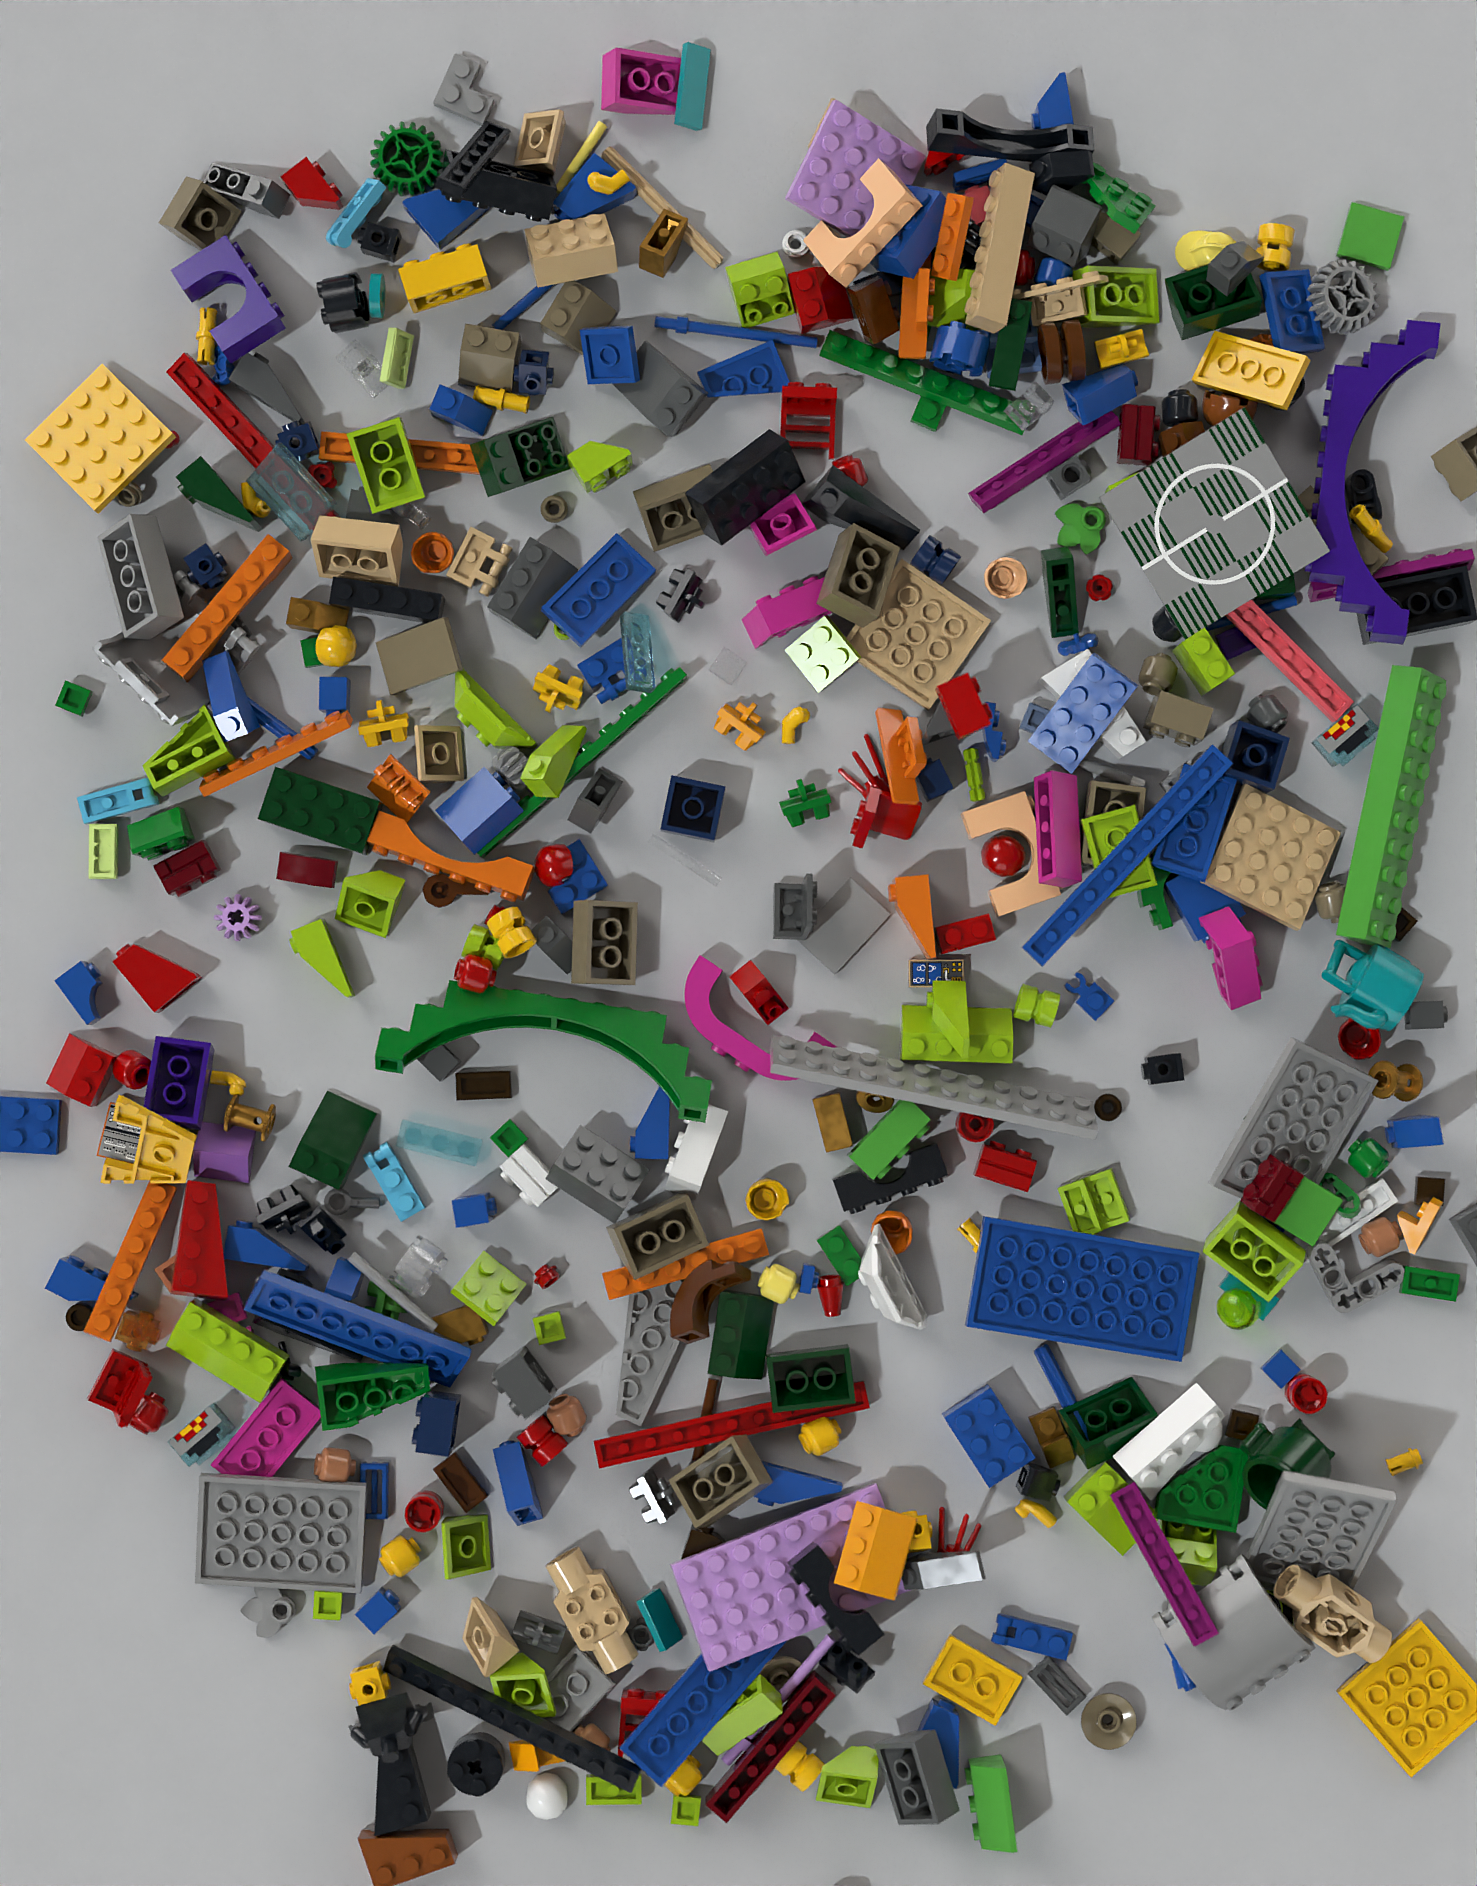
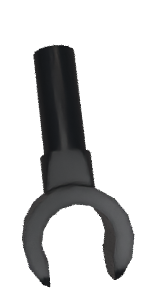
[278,1341,301,1381]

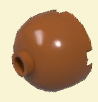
[1202,390,1258,426]

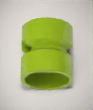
[461,924,504,971]
[1013,984,1060,1028]

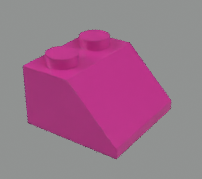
[749,493,817,556]

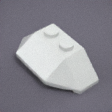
[858,1224,927,1330]

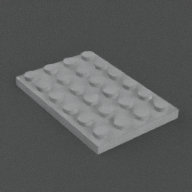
[1209,1037,1378,1199]
[1239,1471,1396,1590]
[195,1473,367,1594]

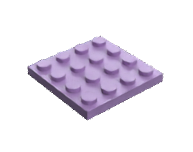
[785,100,926,237]

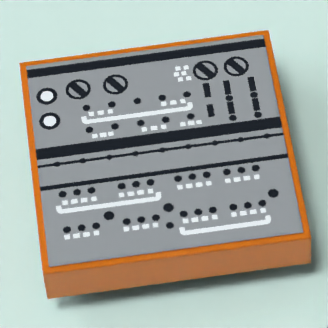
[97,1102,141,1164]

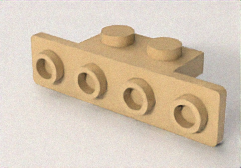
[1012,271,1109,327]

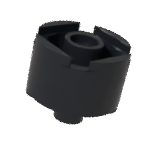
[316,272,370,334]
[447,1732,505,1797]

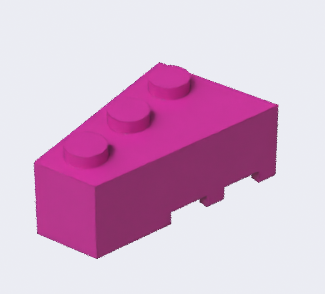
[741,576,833,649]
[1199,906,1263,1010]

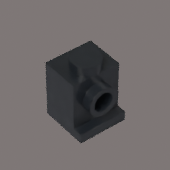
[357,222,402,263]
[1141,1053,1185,1085]

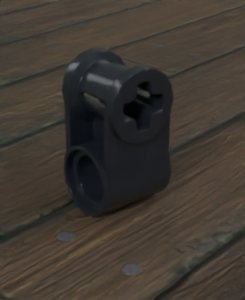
[1345,469,1382,525]

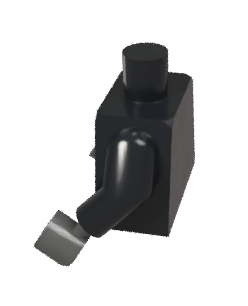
[348,1692,434,1763]

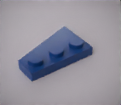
[697,340,790,398]

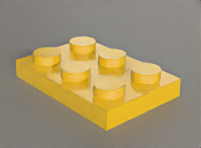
[923,1634,1023,1726]

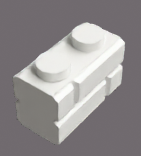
[500,1144,558,1207]

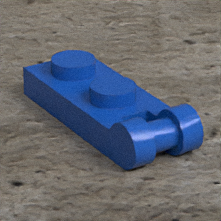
[991,1613,1073,1660]

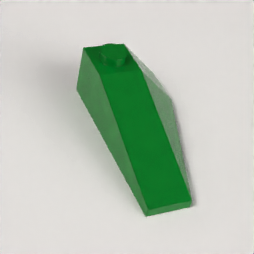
[315,1363,431,1431]

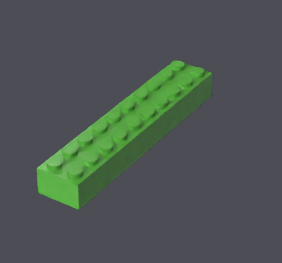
[1336,665,1447,948]

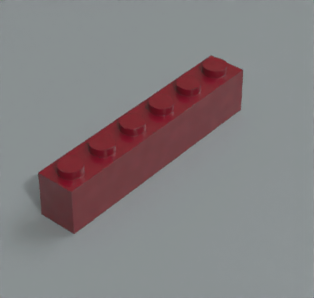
[705,1670,836,1824]

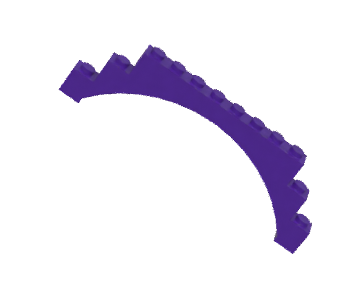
[1305,320,1441,645]

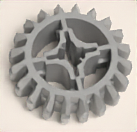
[1306,259,1380,335]

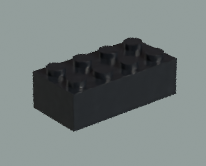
[685,429,806,546]
[1356,566,1477,645]

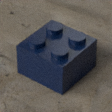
[1222,720,1290,794]
[660,775,726,843]
[412,1390,461,1457]

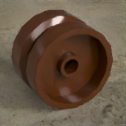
[1037,319,1086,385]

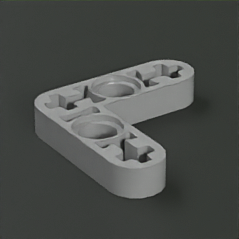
[1306,1240,1405,1313]

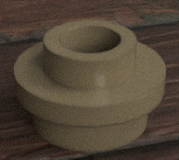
[116,481,143,507]
[541,495,568,523]

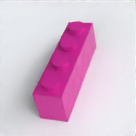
[1034,770,1082,888]

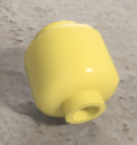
[757,1264,800,1304]

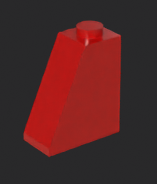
[112,944,202,1013]

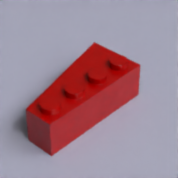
[170,1180,228,1301]

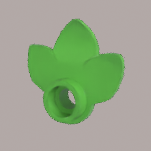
[1055,503,1106,554]

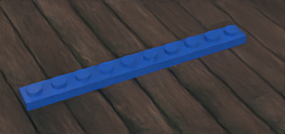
[1021,744,1233,967]

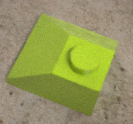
[928,269,979,331]
[335,870,406,938]
[490,1653,556,1717]
[815,1746,879,1808]

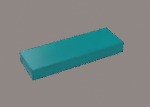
[674,42,711,131]

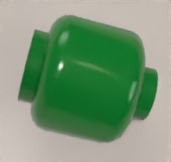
[1348,1138,1390,1178]

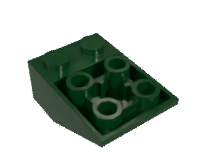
[470,417,571,497]

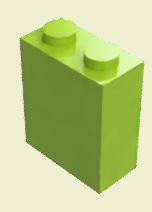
[1172,628,1235,697]

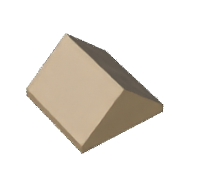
[513,109,566,176]
[414,725,464,784]
[462,1597,520,1677]

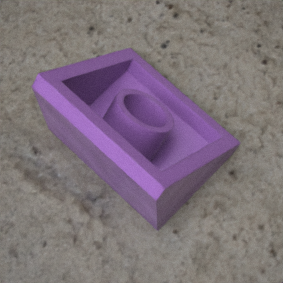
[193,1122,256,1183]

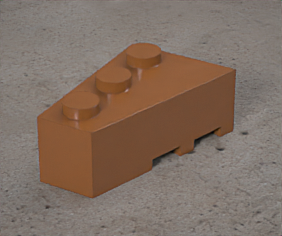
[358,1829,458,1886]

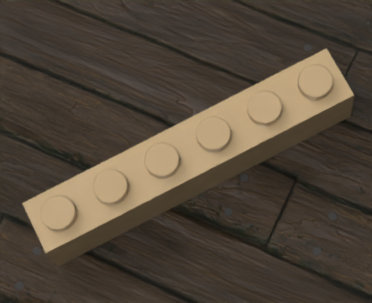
[965,163,1035,334]

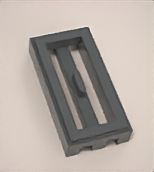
[1028,1656,1087,1716]

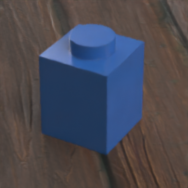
[319,677,351,716]
[355,1587,401,1634]

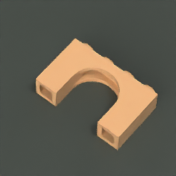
[803,158,923,287]
[960,791,1063,918]

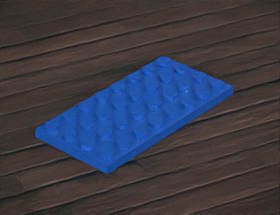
[965,1216,1200,1362]

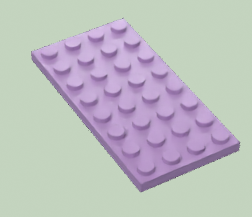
[670,1483,910,1672]

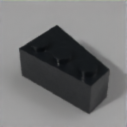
[374,1744,431,1836]

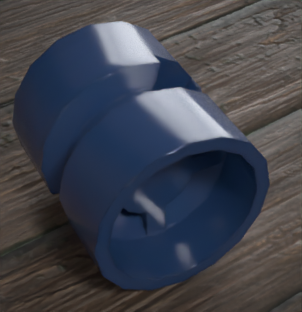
[910,535,961,586]

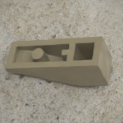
[1091,212,1141,265]

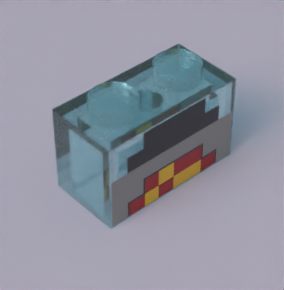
[1311,704,1379,767]
[168,1402,236,1467]

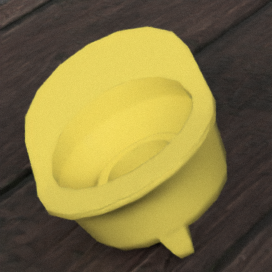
[1175,231,1236,271]

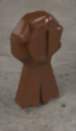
[423,873,490,908]

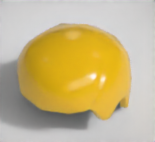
[316,625,357,667]
[745,1178,789,1221]

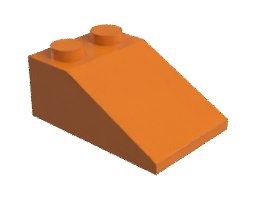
[888,874,936,960]

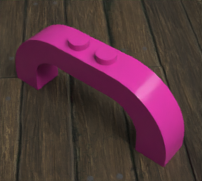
[685,955,837,1081]

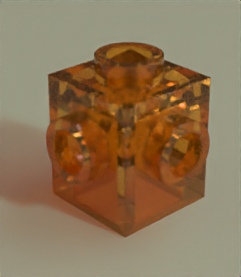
[114,1310,162,1352]

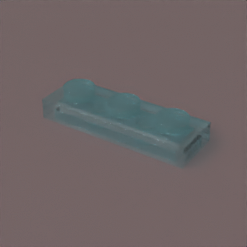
[620,611,656,693]
[396,1119,483,1167]

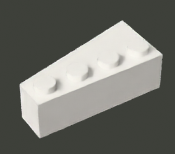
[1038,649,1146,759]
[1113,1383,1225,1500]

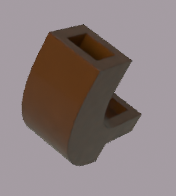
[670,1260,751,1344]

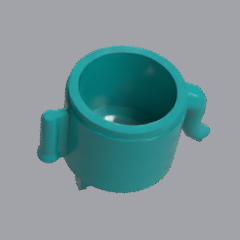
[1321,940,1424,1031]

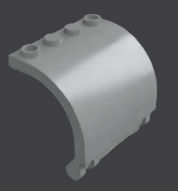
[93,570,260,726]
[1152,1554,1316,1710]

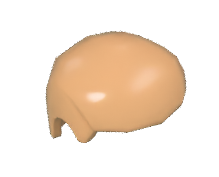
[984,557,1028,599]

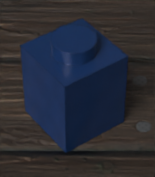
[915,757,953,802]

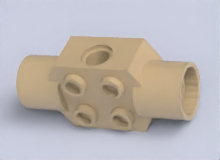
[545,1546,639,1674]
[1274,1565,1392,1663]

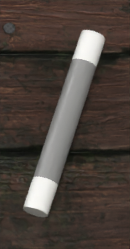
[1078,758,1146,787]

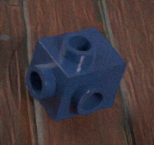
[514,350,554,395]
[275,421,320,463]
[183,543,229,589]

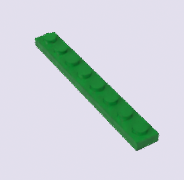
[819,330,1032,435]

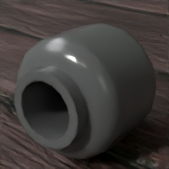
[1247,695,1288,733]

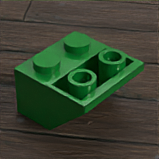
[127,806,195,861]

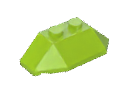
[455,669,538,749]

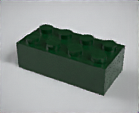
[258,767,383,855]

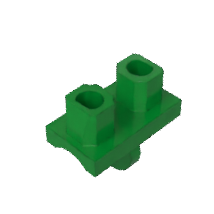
[779,779,832,827]

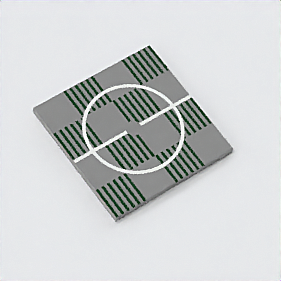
[1099,407,1330,640]

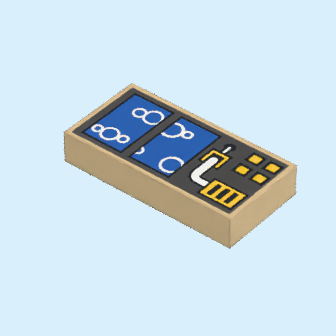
[908,960,964,988]

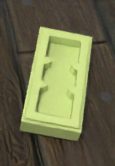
[380,328,414,389]
[89,824,119,879]

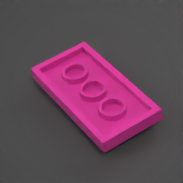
[211,1378,321,1477]

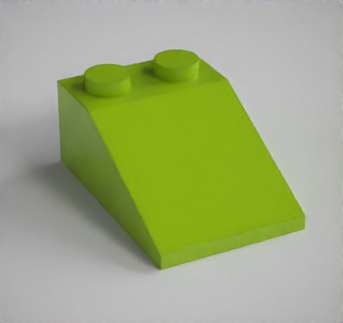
[1072,266,1160,328]
[347,417,425,514]
[1063,1461,1159,1556]

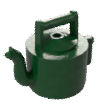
[1240,1418,1336,1510]

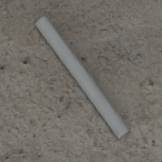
[348,1252,438,1333]

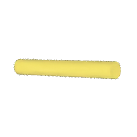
[556,121,607,194]

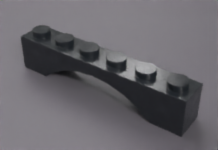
[926,108,1094,162]

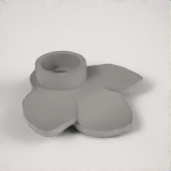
[240,1587,296,1637]

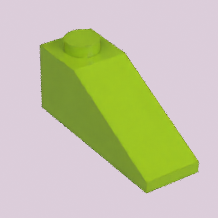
[520,725,587,798]
[289,919,355,998]
[926,980,970,1059]

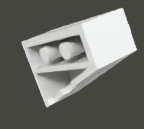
[665,1104,728,1200]

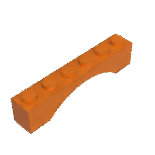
[162,534,293,683]
[367,811,535,902]

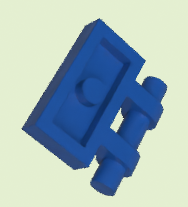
[577,636,648,705]

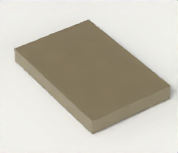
[375,617,463,695]

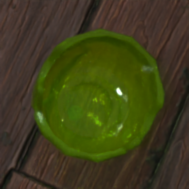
[1216,1288,1261,1330]

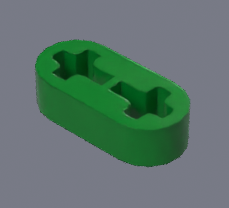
[1319,1172,1361,1218]

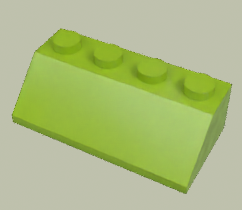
[900,1005,1013,1063]
[166,1298,290,1403]

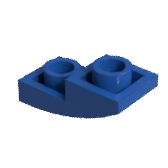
[982,702,1006,762]

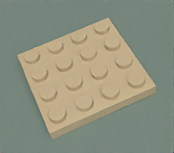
[846,558,991,711]
[1200,784,1341,931]

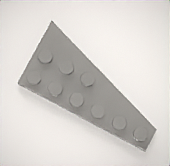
[616,1279,685,1427]

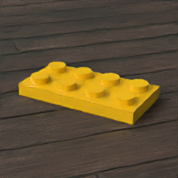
[1191,331,1311,410]

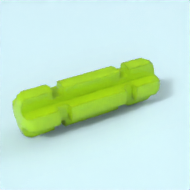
[963,748,985,802]

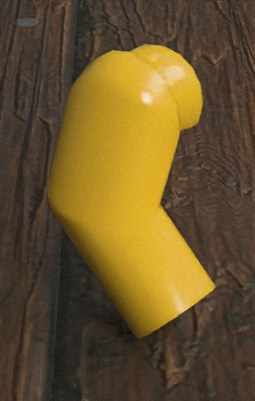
[587,169,630,195]
[241,482,271,518]
[782,707,810,744]
[210,1070,246,1096]
[1015,1499,1057,1528]

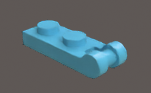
[326,178,387,248]
[77,778,160,824]
[363,1141,426,1222]

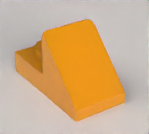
[1397,1197,1443,1255]
[509,1739,565,1772]

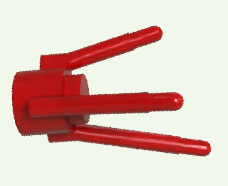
[838,734,890,800]
[937,1507,981,1553]

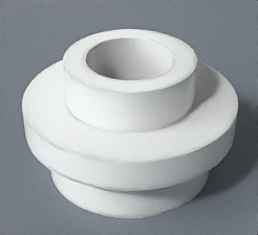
[782,230,809,258]

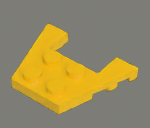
[100,1095,197,1184]

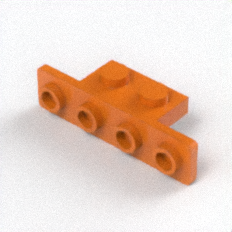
[899,253,935,359]
[875,708,927,805]

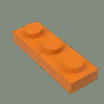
[931,192,974,281]

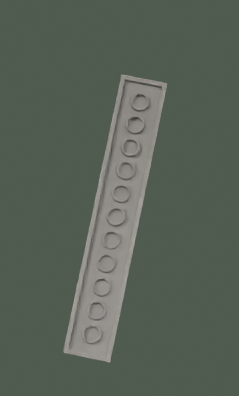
[770,1035,1098,1140]

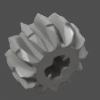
[492,746,528,792]

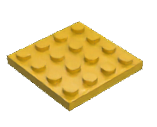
[25,364,176,514]
[1336,1618,1477,1777]

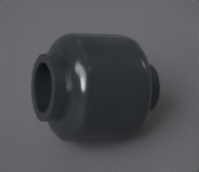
[1161,389,1198,427]
[1152,606,1183,642]

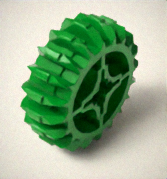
[370,121,444,197]

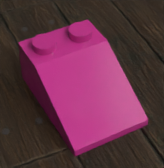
[601,47,681,115]

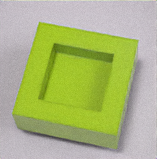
[532,1311,566,1345]
[313,1591,343,1620]
[671,1794,701,1826]

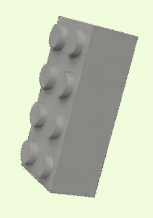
[97,514,184,640]

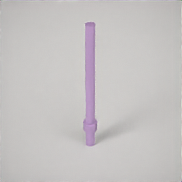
[721,1634,836,1766]

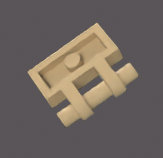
[446,527,513,597]

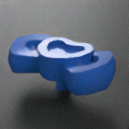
[212,346,235,386]
[1058,633,1099,656]

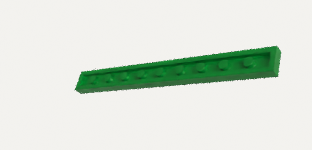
[477,667,687,858]

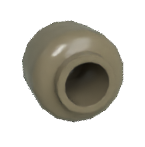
[1138,653,1178,696]
[1314,881,1346,923]

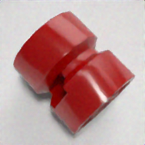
[955,1112,994,1143]
[1285,1374,1327,1414]
[516,1414,568,1467]
[404,1490,444,1532]

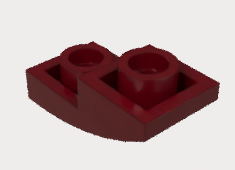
[276,852,338,888]

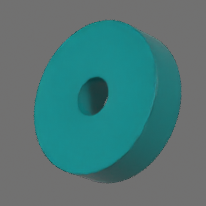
[369,273,385,318]

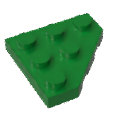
[1083,163,1156,234]
[1154,1445,1248,1533]

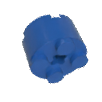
[929,321,991,377]

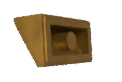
[812,1093,853,1153]

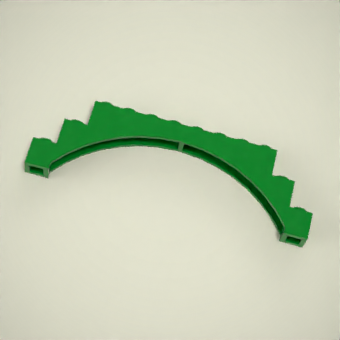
[375,980,712,1123]

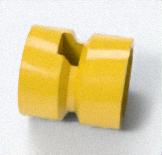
[1256,223,1295,271]
[487,907,536,958]
[775,1740,825,1792]

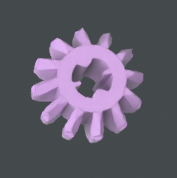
[214,894,262,941]

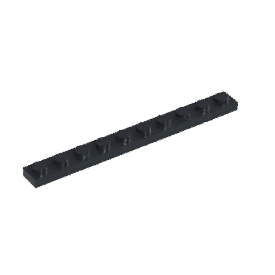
[383,1645,641,1793]

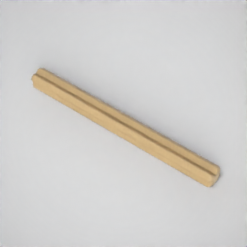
[601,146,723,269]

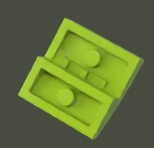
[1057,1168,1131,1234]

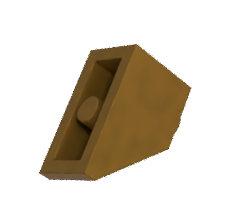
[639,209,688,278]
[286,597,349,633]
[431,1305,489,1346]

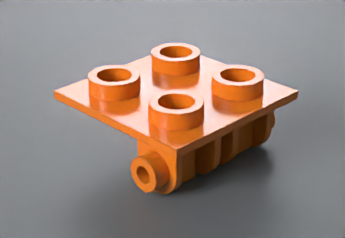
[367,754,430,824]

